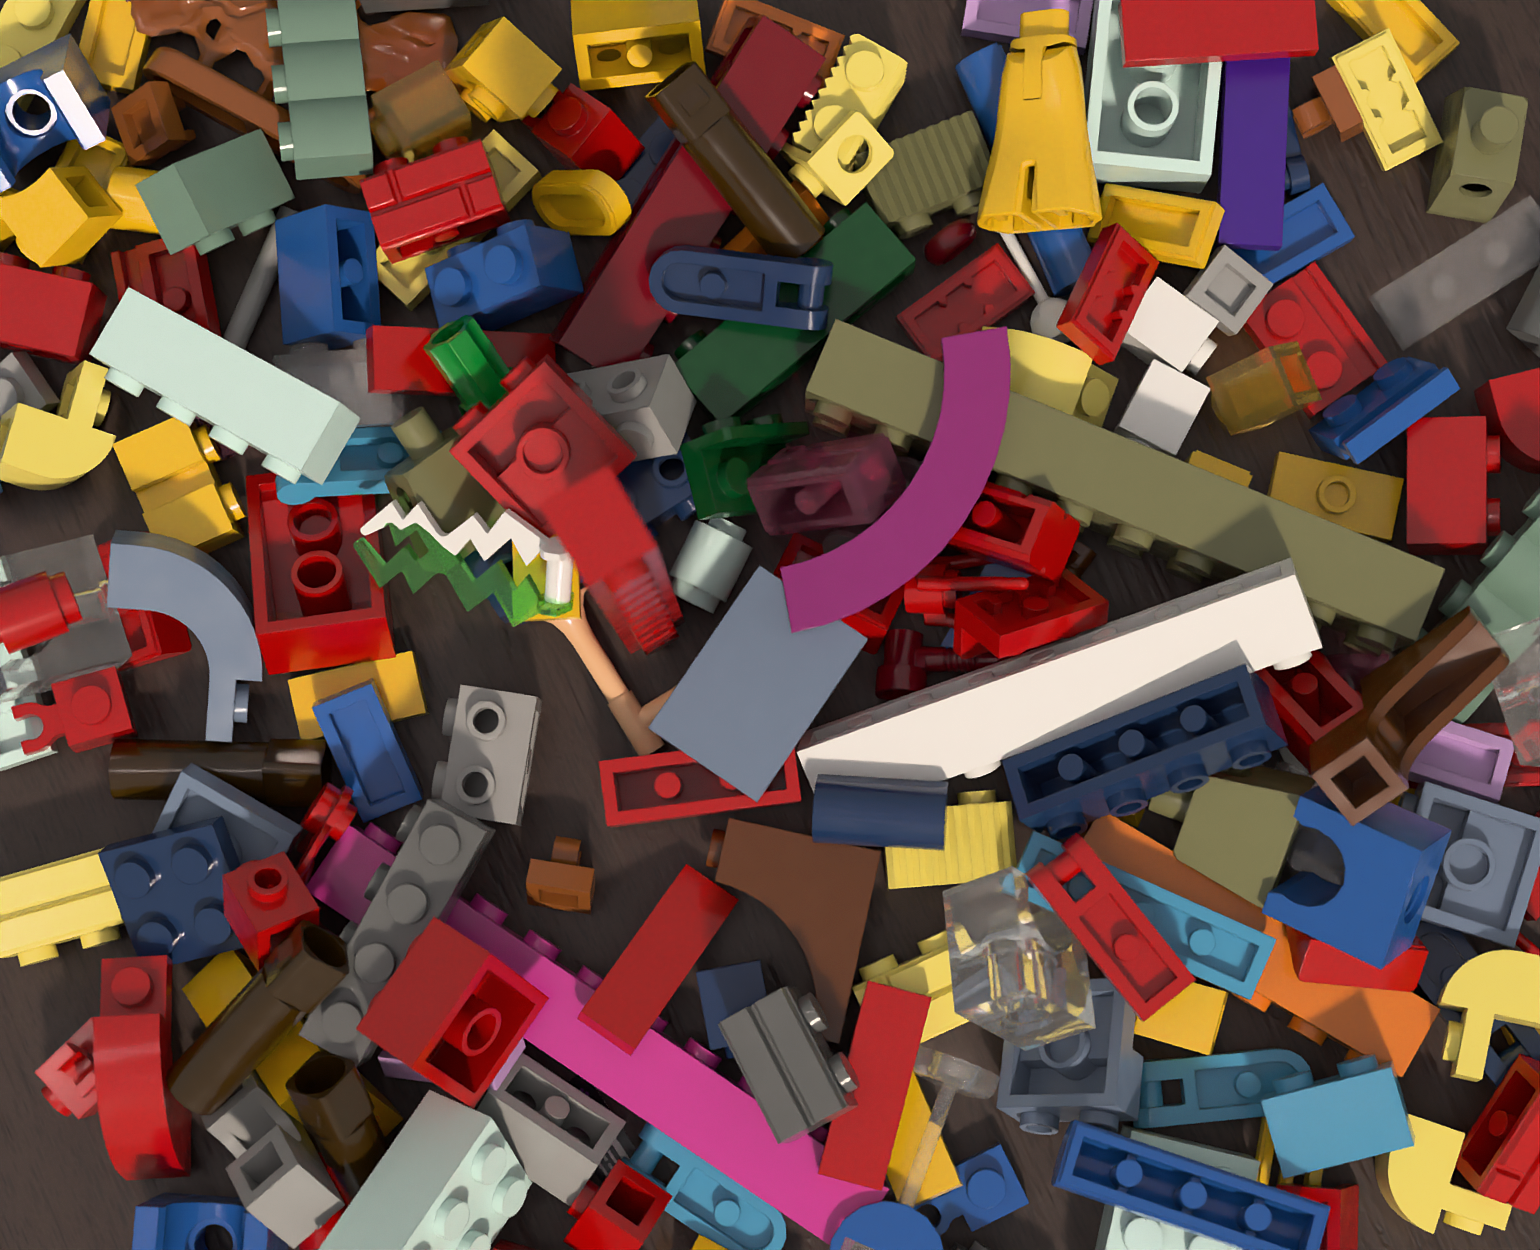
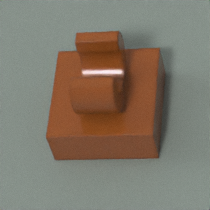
[1292,65,1364,143]
[111,81,196,166]
[526,836,595,915]

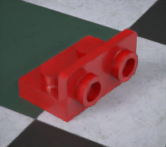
[953,568,1109,660]

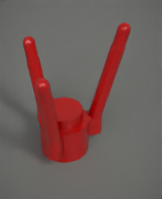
[904,554,1050,646]

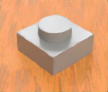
[1182,245,1273,336]
[0,351,60,420]

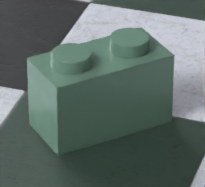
[135,128,295,256]

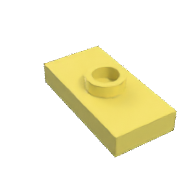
[1328,28,1443,171]

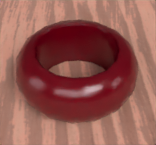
[924,218,976,266]

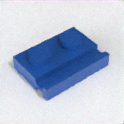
[1308,356,1460,465]

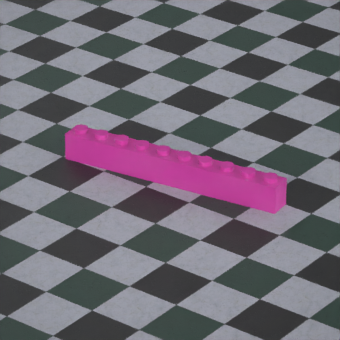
[306,822,889,1250]

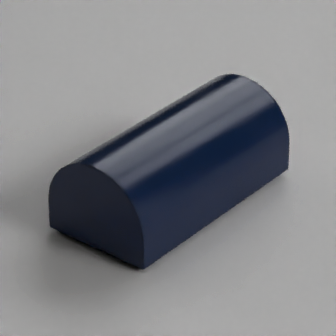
[812,774,948,851]

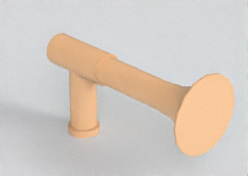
[544,586,677,756]

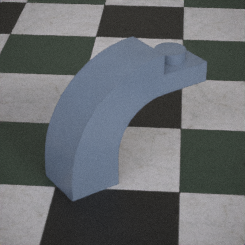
[107,530,264,742]

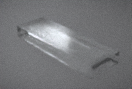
[1369,195,1540,351]

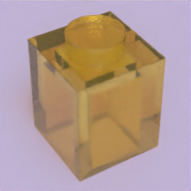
[369,60,473,162]
[1206,341,1322,436]

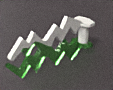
[353,499,574,627]

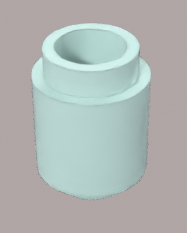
[669,518,752,614]

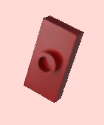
[1056,223,1160,365]
[895,243,1035,362]

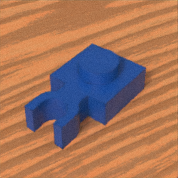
[912,1142,1029,1236]

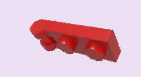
[1025,833,1196,1022]

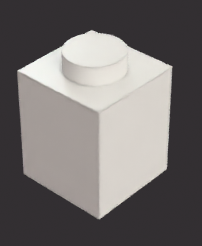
[1121,277,1219,375]
[1113,359,1211,457]

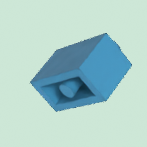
[1261,1054,1415,1178]

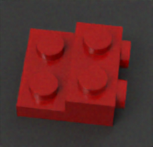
[449,354,637,538]

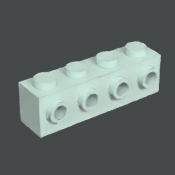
[89,287,361,485]

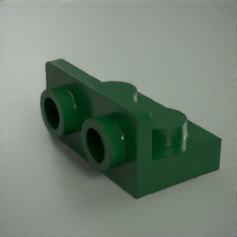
[680,414,810,520]

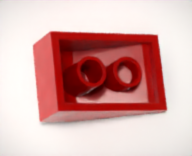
[245,472,396,675]

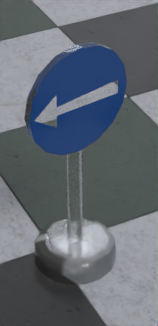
[829,1046,1000,1250]

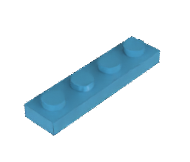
[1006,831,1277,1000]

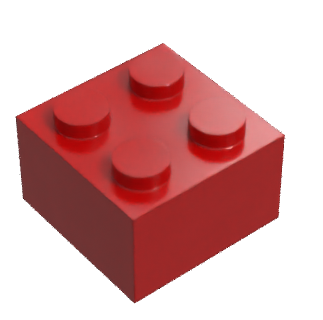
[356,916,549,1109]

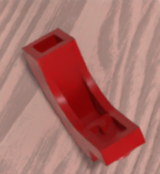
[93,955,192,1180]

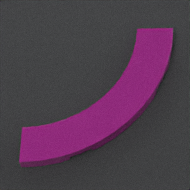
[780,326,1011,633]

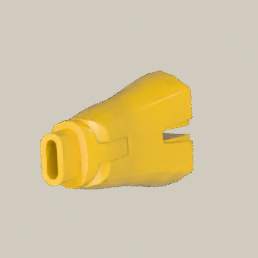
[977,9,1102,234]

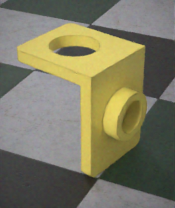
[779,110,894,206]

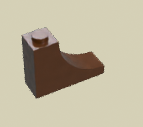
[706,818,881,1043]

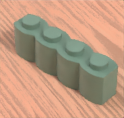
[265,0,373,180]
[1398,487,1540,724]

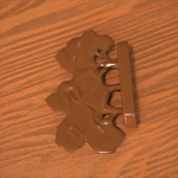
[128,0,467,194]

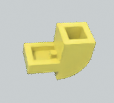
[981,326,1119,428]
[0,360,116,490]
[1436,950,1540,1082]
[1375,1114,1512,1236]

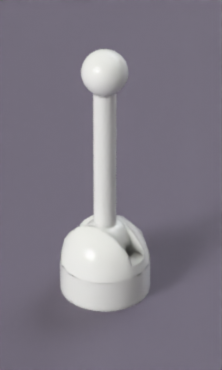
[994,231,1071,344]

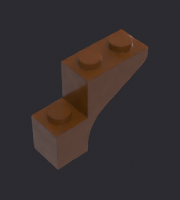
[1309,605,1510,827]

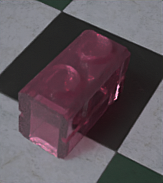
[747,433,907,536]

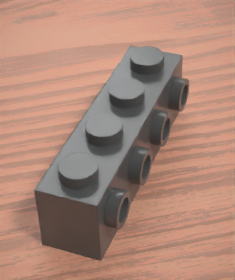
[299,799,496,1067]

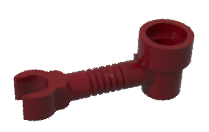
[875,629,1043,701]

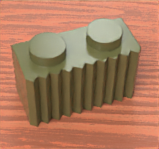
[853,111,990,240]

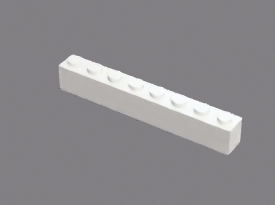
[797,558,1322,793]

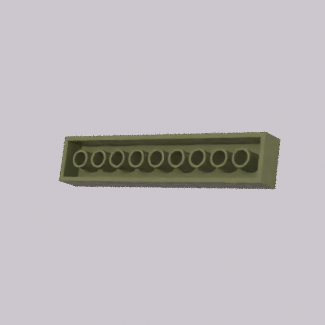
[805,319,1445,657]

